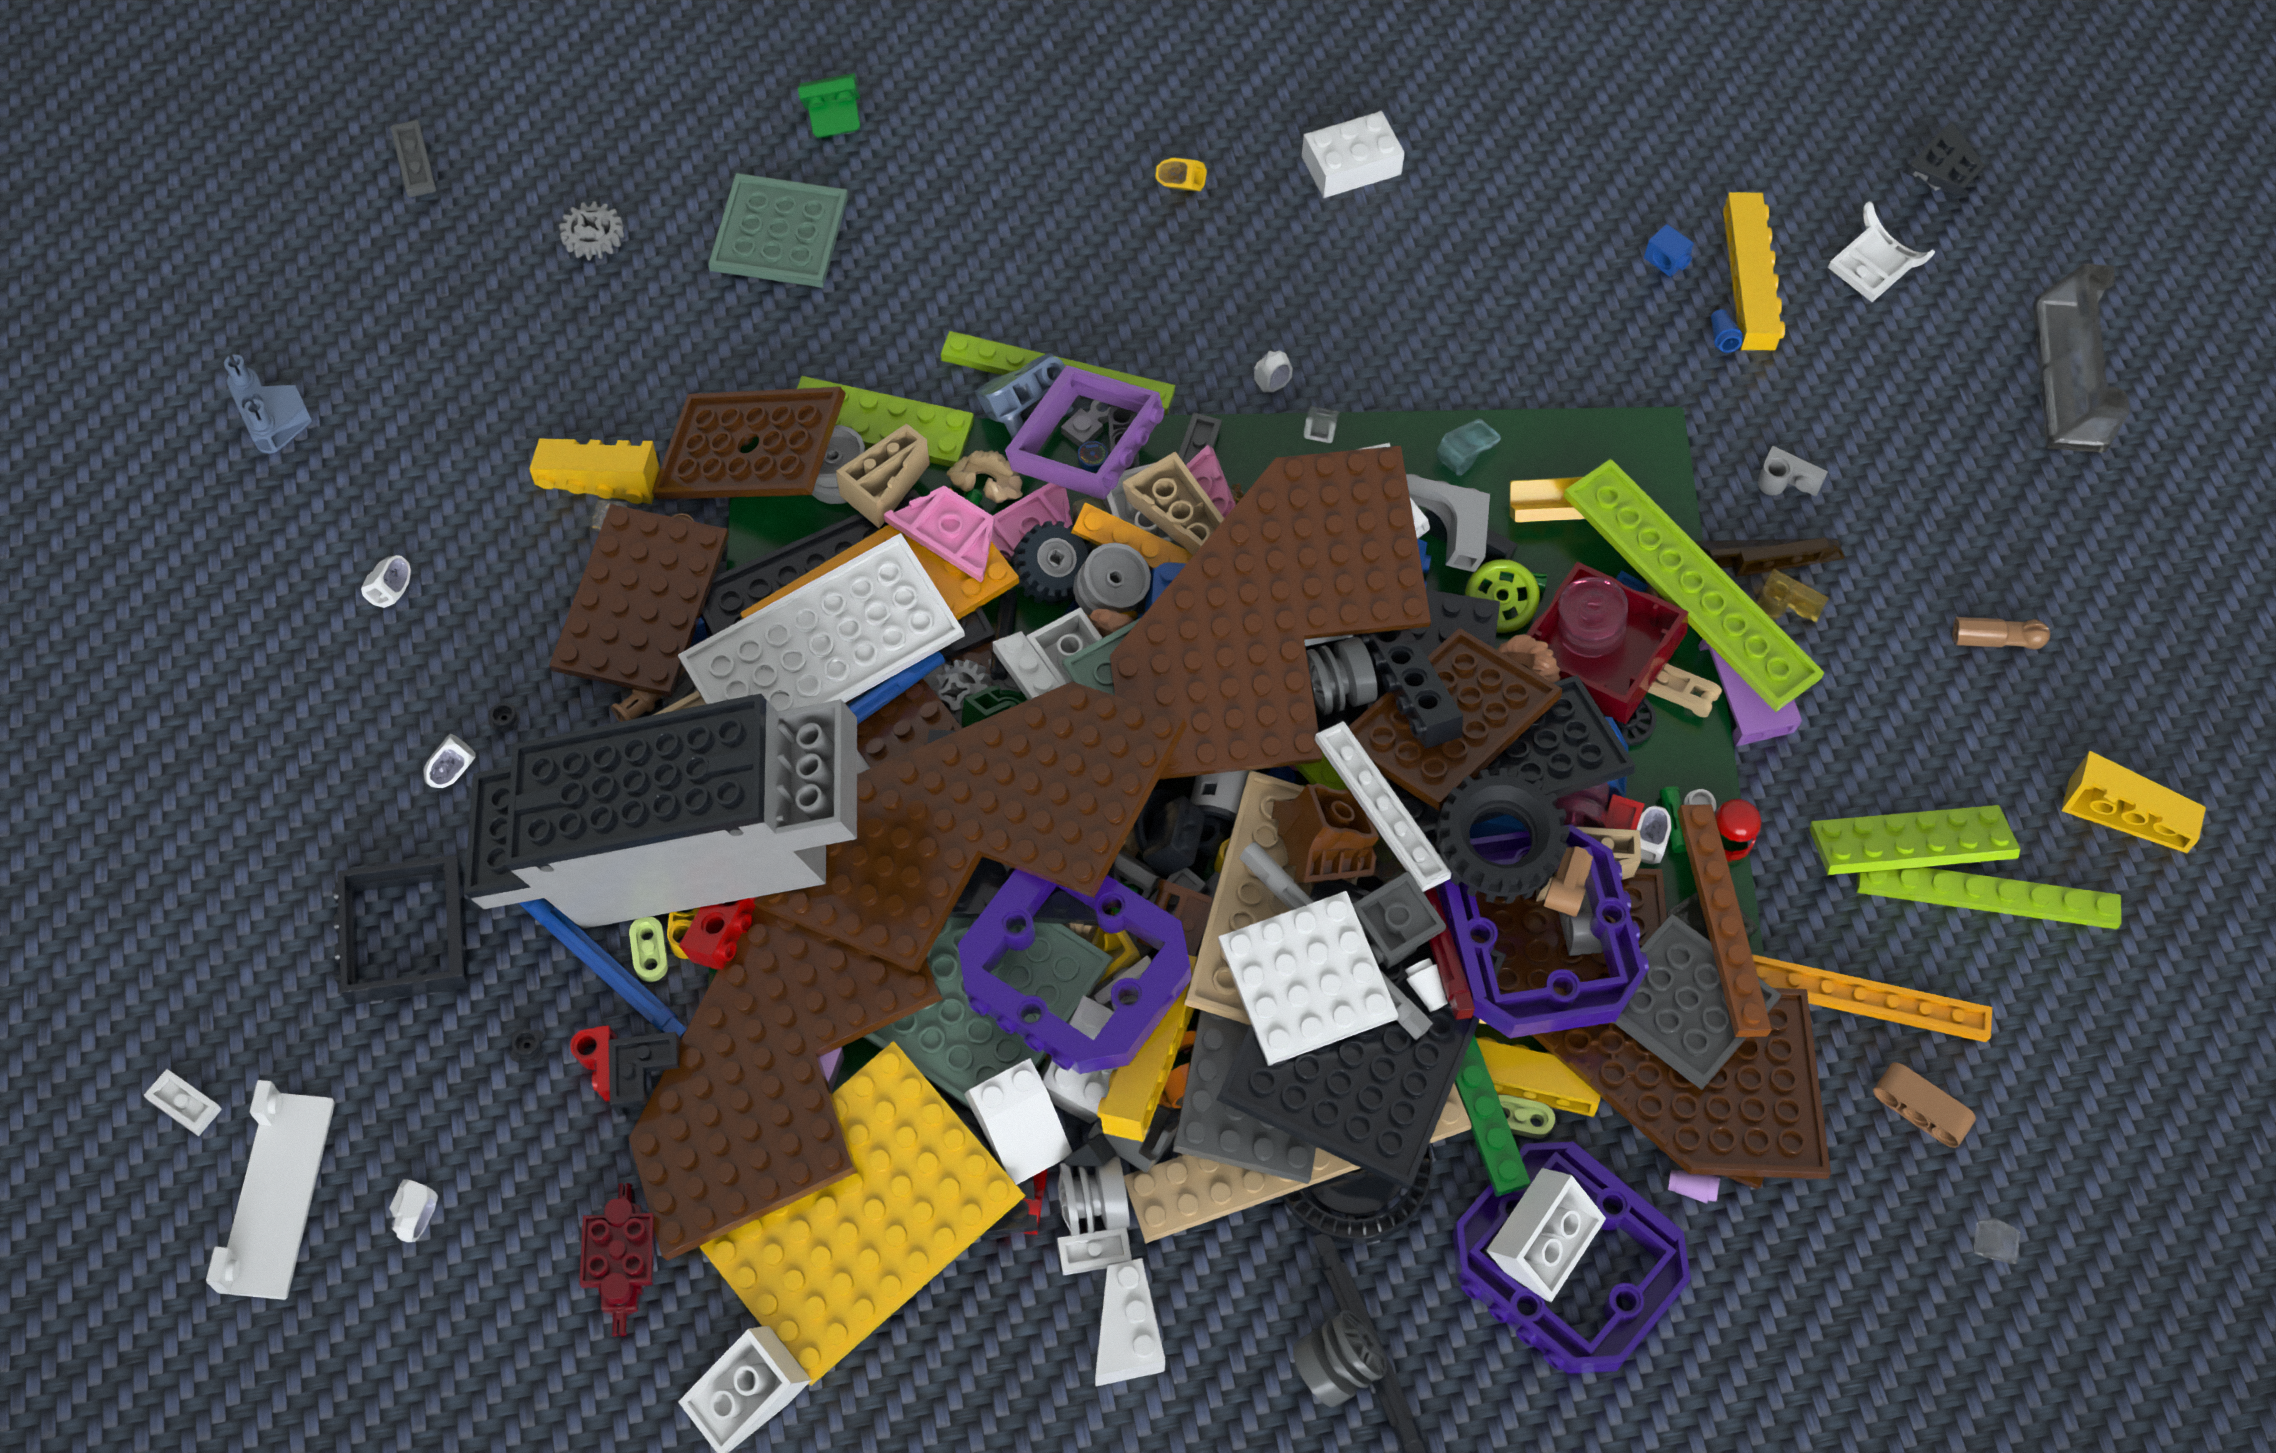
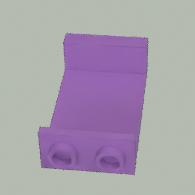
[1698,639,1802,747]

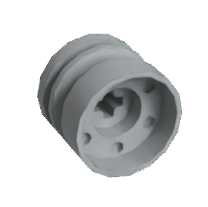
[1057,1154,1130,1236]

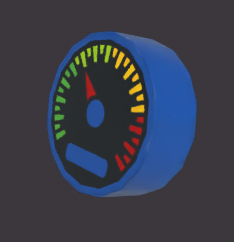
[1078,441,1108,472]

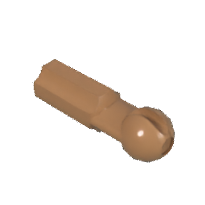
[1952,617,2050,650]

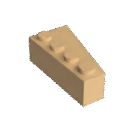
[1122,451,1224,556]

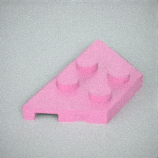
[991,483,1073,562]
[884,486,995,582]

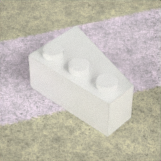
[1095,1258,1165,1387]

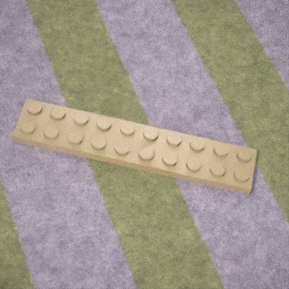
[1123,1084,1471,1243]

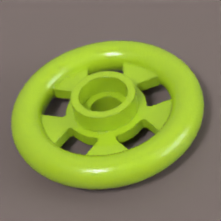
[1465,559,1540,633]

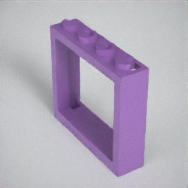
[1005,365,1164,500]

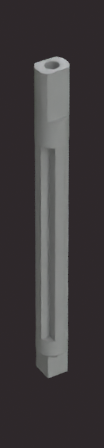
[1239,841,1433,1040]

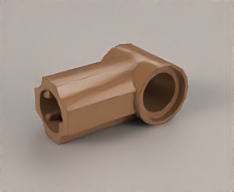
[1543,846,1593,917]

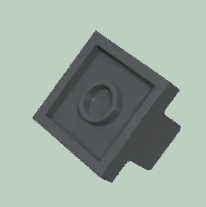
[1088,1105,1178,1173]

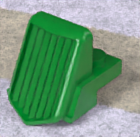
[798,73,861,138]

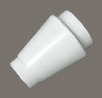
[1405,958,1448,1012]

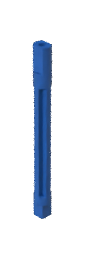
[847,651,945,725]
[518,898,687,1039]

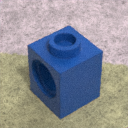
[1644,224,1694,277]

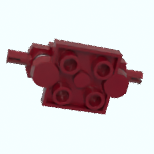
[579,1183,655,1337]

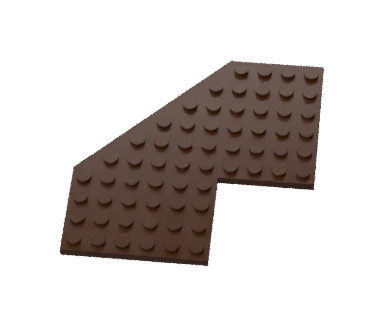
[1109,446,1431,780]
[754,681,1188,973]
[1471,868,1831,1179]
[629,906,943,1261]

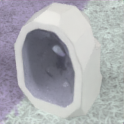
[1254,350,1293,392]
[361,555,411,608]
[424,734,476,788]
[1637,806,1671,864]
[390,1179,438,1242]

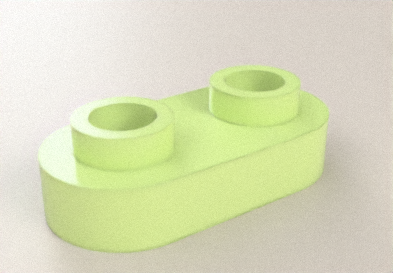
[629,916,668,982]
[1498,1095,1555,1139]

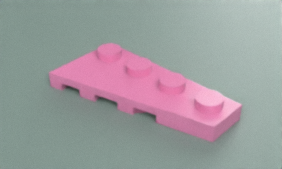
[1186,445,1236,519]

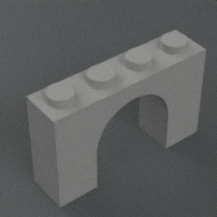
[1406,474,1490,572]

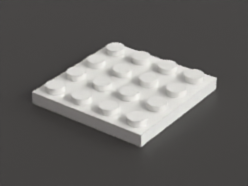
[1218,891,1399,1066]

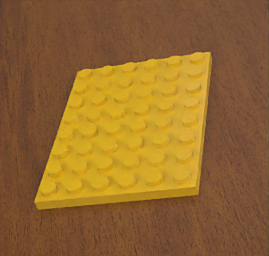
[699,1041,1026,1386]

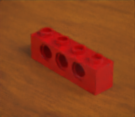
[679,897,757,970]

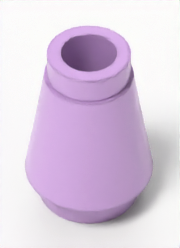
[1668,1170,1720,1203]

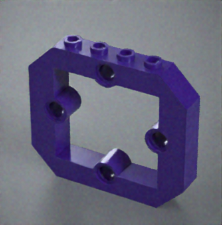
[1438,824,1649,1038]
[958,869,1192,1074]
[1452,1142,1691,1374]

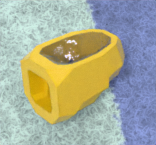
[1155,158,1207,191]

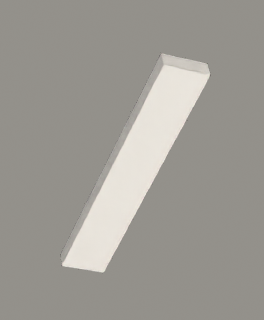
[1315,721,1452,892]

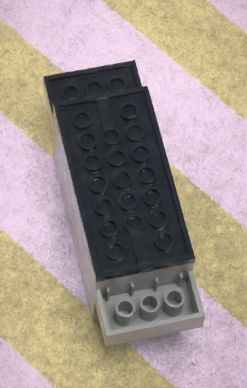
[464,693,857,929]

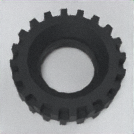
[1434,768,1569,903]

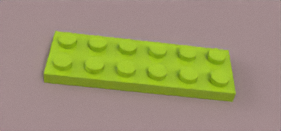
[797,376,974,467]
[1809,805,2021,875]

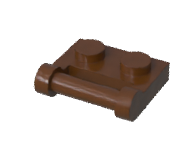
[1136,879,1214,956]

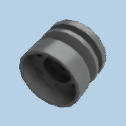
[1306,637,1377,716]
[1293,1310,1387,1407]

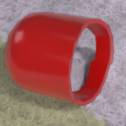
[1715,799,1762,862]

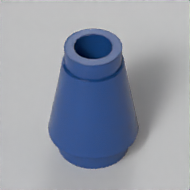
[1711,309,1743,353]

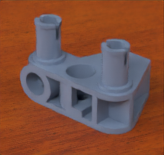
[974,353,1074,440]
[224,354,312,454]

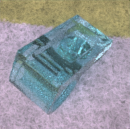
[1436,418,1501,476]

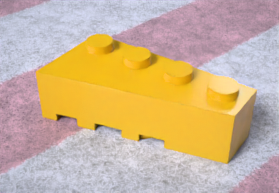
[529,439,660,504]
[2061,751,2206,853]

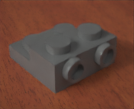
[1352,871,1446,969]

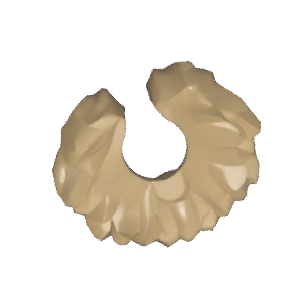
[946,450,1023,503]

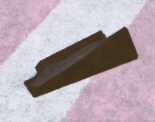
[1694,537,1845,577]

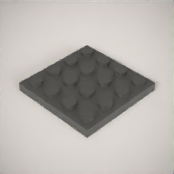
[1613,914,1782,1090]

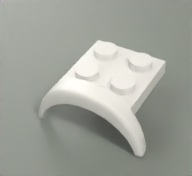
[1828,201,1935,302]

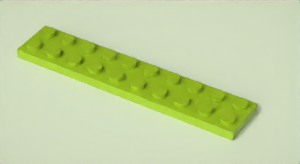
[1564,459,1825,712]

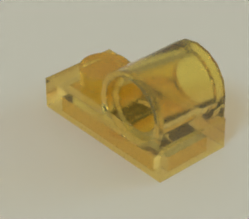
[1757,569,1829,622]

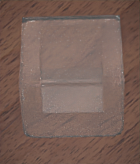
[1304,406,1339,443]
[1974,1219,2020,1264]

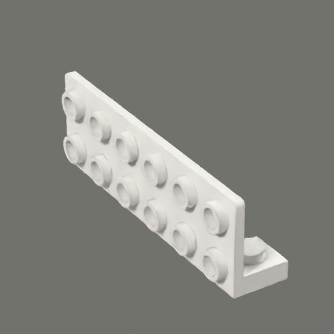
[206,1080,335,1300]

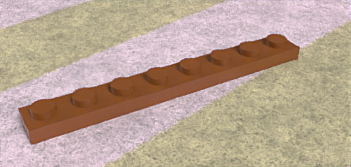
[1677,804,1772,1037]

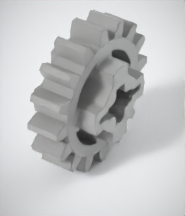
[559,201,624,260]
[931,660,992,727]

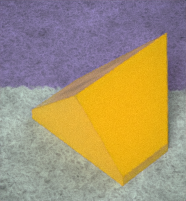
[1090,911,1141,985]

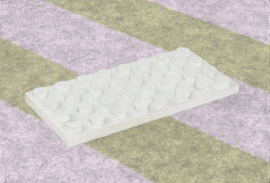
[678,533,965,712]

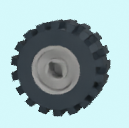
[1010,521,1092,605]

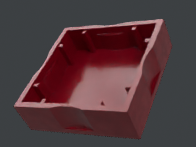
[1522,562,1689,724]

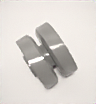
[812,425,866,504]
[1073,542,1151,616]

